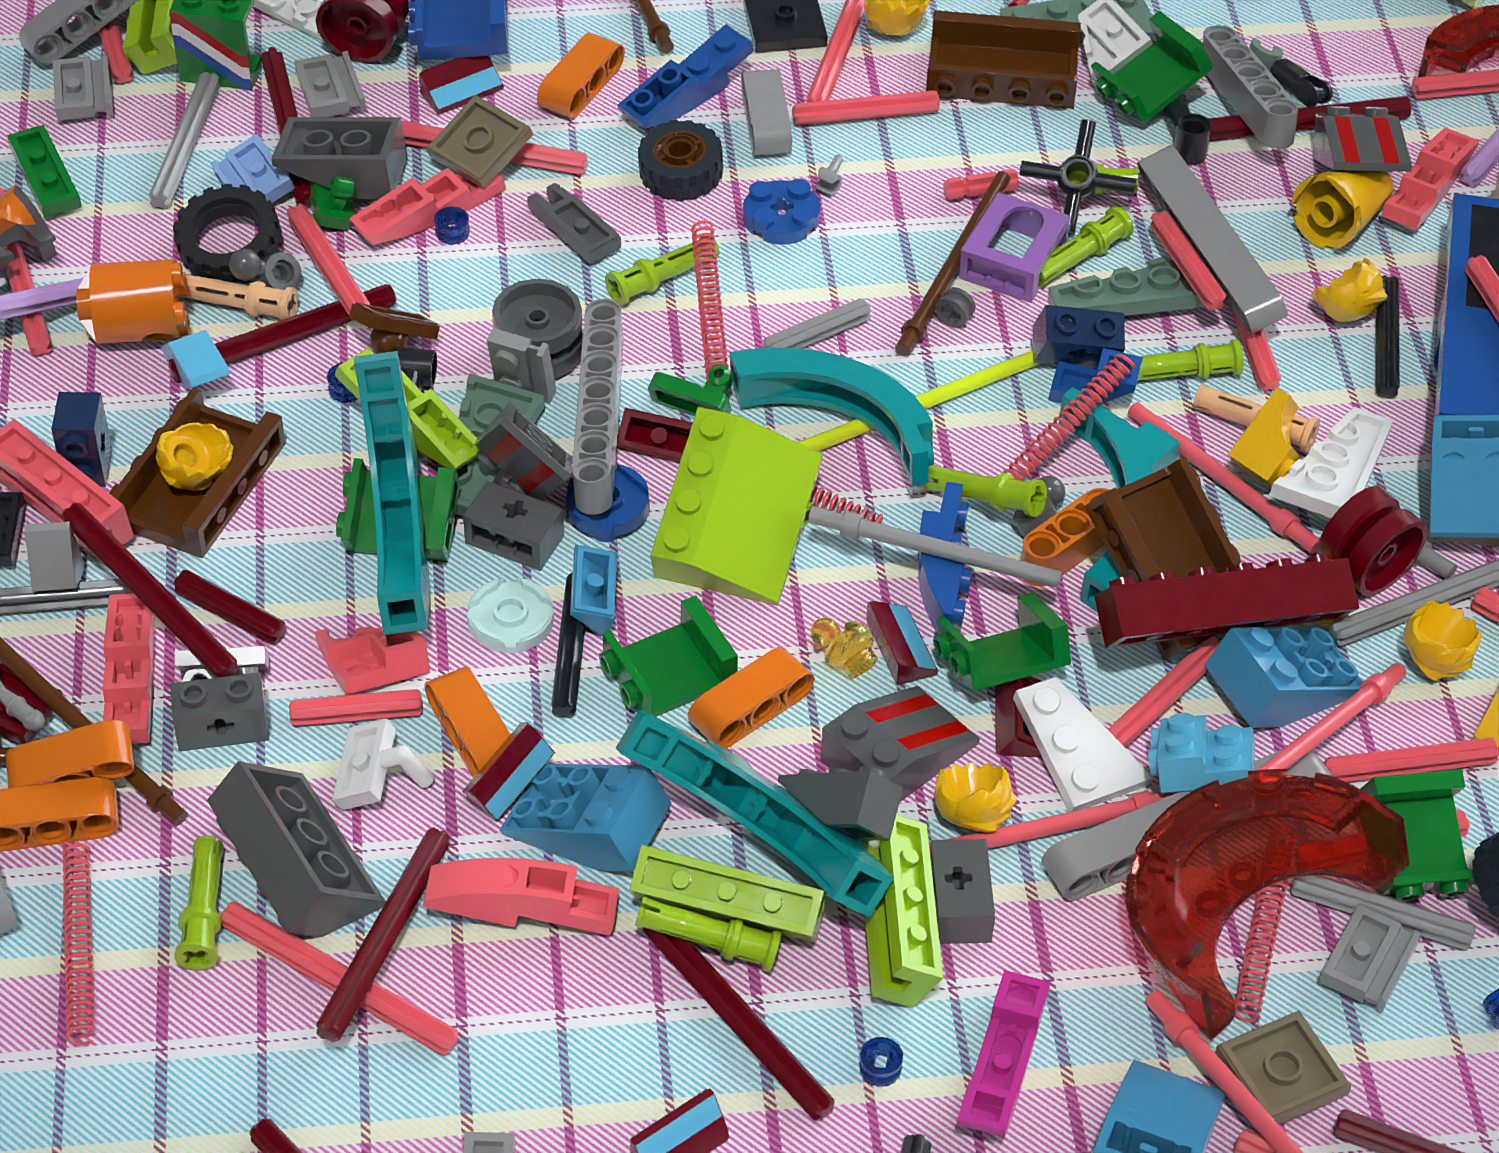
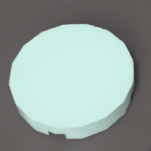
[467,578,554,653]

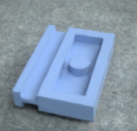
[210,134,295,218]

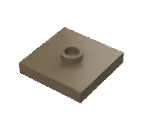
[426,94,534,189]
[1215,1010,1351,1125]

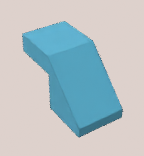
[161,330,230,389]

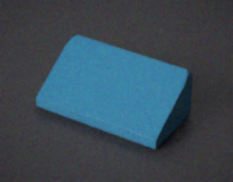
[570,544,617,635]

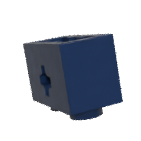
[1032,305,1125,369]
[51,392,112,487]

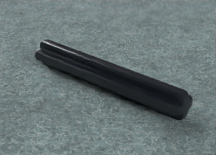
[1376,275,1400,398]
[551,572,585,717]

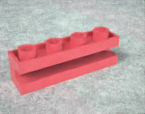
[0,419,134,562]

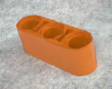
[537,32,625,119]
[1021,488,1110,587]
[687,647,815,749]
[424,666,510,778]
[5,720,134,788]
[0,777,118,851]

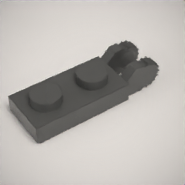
[527,183,621,264]

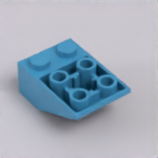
[1430,415,1499,538]
[1204,627,1363,728]
[500,764,672,872]
[1092,1059,1226,1153]

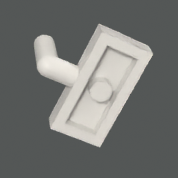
[332,718,434,810]

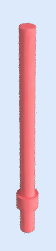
[1128,402,1319,554]
[1247,663,1406,790]
[929,790,1180,850]
[1145,990,1304,1153]

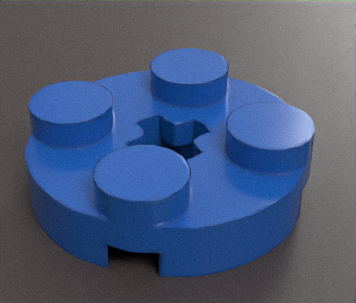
[743,179,821,245]
[565,464,650,543]

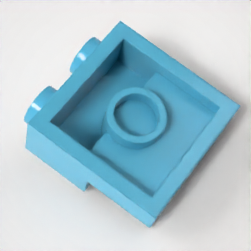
[1148,713,1255,793]

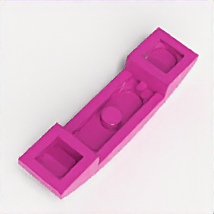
[957,970,1050,1138]

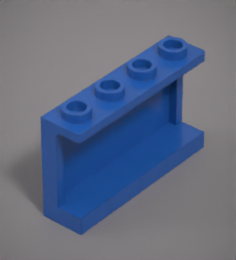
[408,0,509,61]

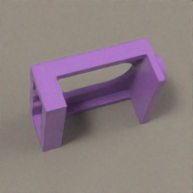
[959,192,1070,303]

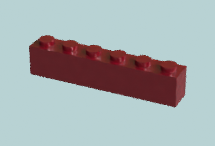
[1094,554,1360,648]

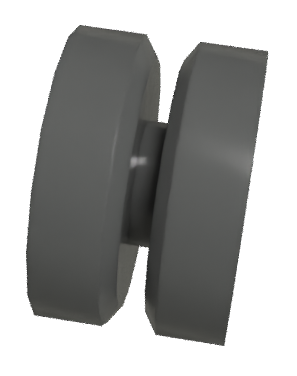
[492,278,583,379]

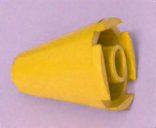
[1292,170,1393,249]

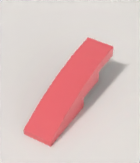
[1381,127,1479,230]
[349,167,507,245]
[102,593,154,744]

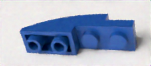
[617,24,754,128]
[918,482,973,634]

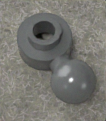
[229,248,302,290]
[1013,476,1066,537]

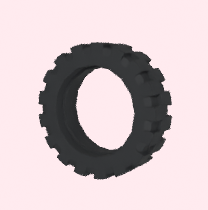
[173,184,283,283]

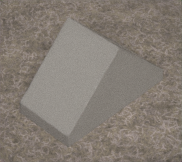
[25,521,84,591]

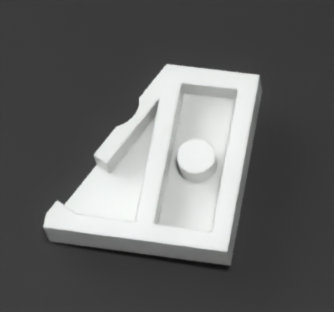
[1078,0,1152,87]

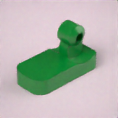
[309,176,355,230]
[648,365,732,416]

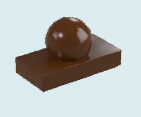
[349,302,440,354]

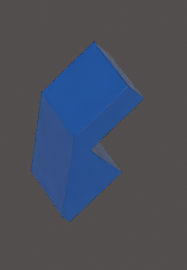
[1048,348,1143,405]

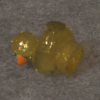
[811,617,878,679]

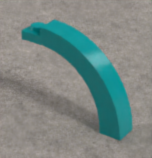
[729,348,934,486]

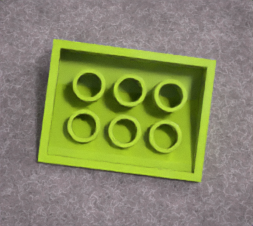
[650,407,823,606]

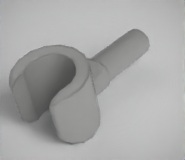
[816,155,843,196]

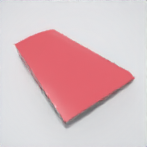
[315,627,430,695]

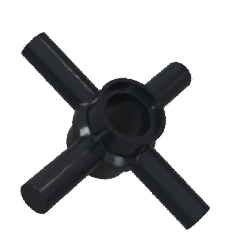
[1019,119,1137,235]

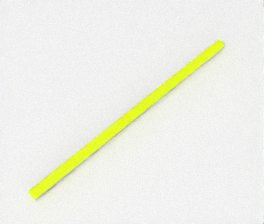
[799,350,1042,452]

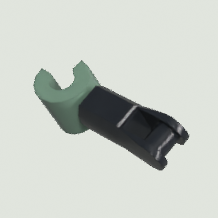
[1249,38,1333,107]

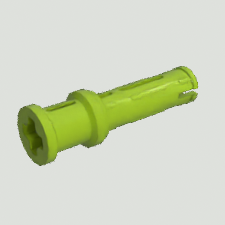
[1038,206,1133,287]
[605,237,720,306]
[1137,339,1243,381]
[923,465,1047,517]
[174,835,224,971]
[635,896,782,972]

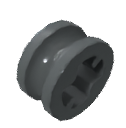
[935,287,976,328]

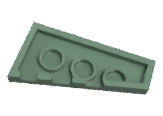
[1000,0,1157,43]
[1048,257,1205,316]
[445,373,545,516]

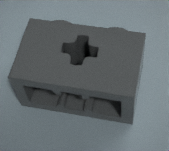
[463,481,564,571]
[170,672,269,752]
[930,839,995,944]

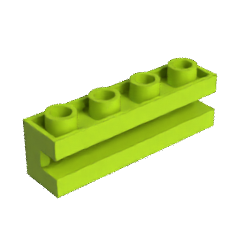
[123,0,177,75]
[860,814,943,1008]
[629,845,828,943]

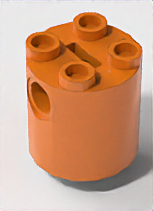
[76,259,189,344]

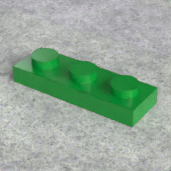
[7,124,82,218]

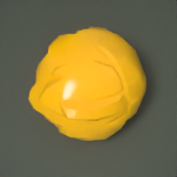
[864,0,930,36]
[1311,258,1388,322]
[156,422,233,491]
[1403,600,1482,681]
[935,763,1017,833]

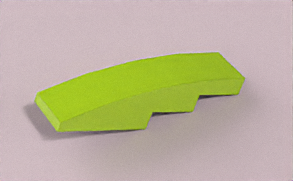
[334,348,480,471]

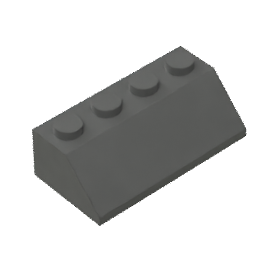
[207,761,386,937]

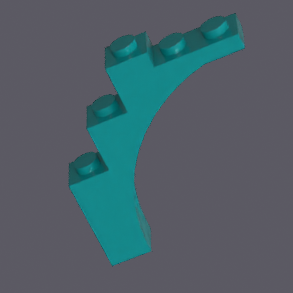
[354,351,430,635]
[1059,387,1180,613]
[616,709,894,917]

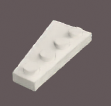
[1269,407,1394,519]

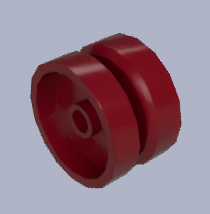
[315,0,409,63]
[1317,485,1428,597]

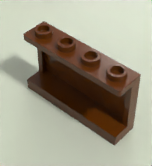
[926,10,1081,109]
[109,388,286,559]
[1085,457,1241,660]

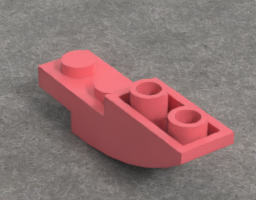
[422,858,619,936]

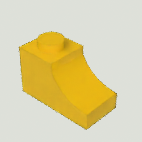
[1228,387,1301,488]

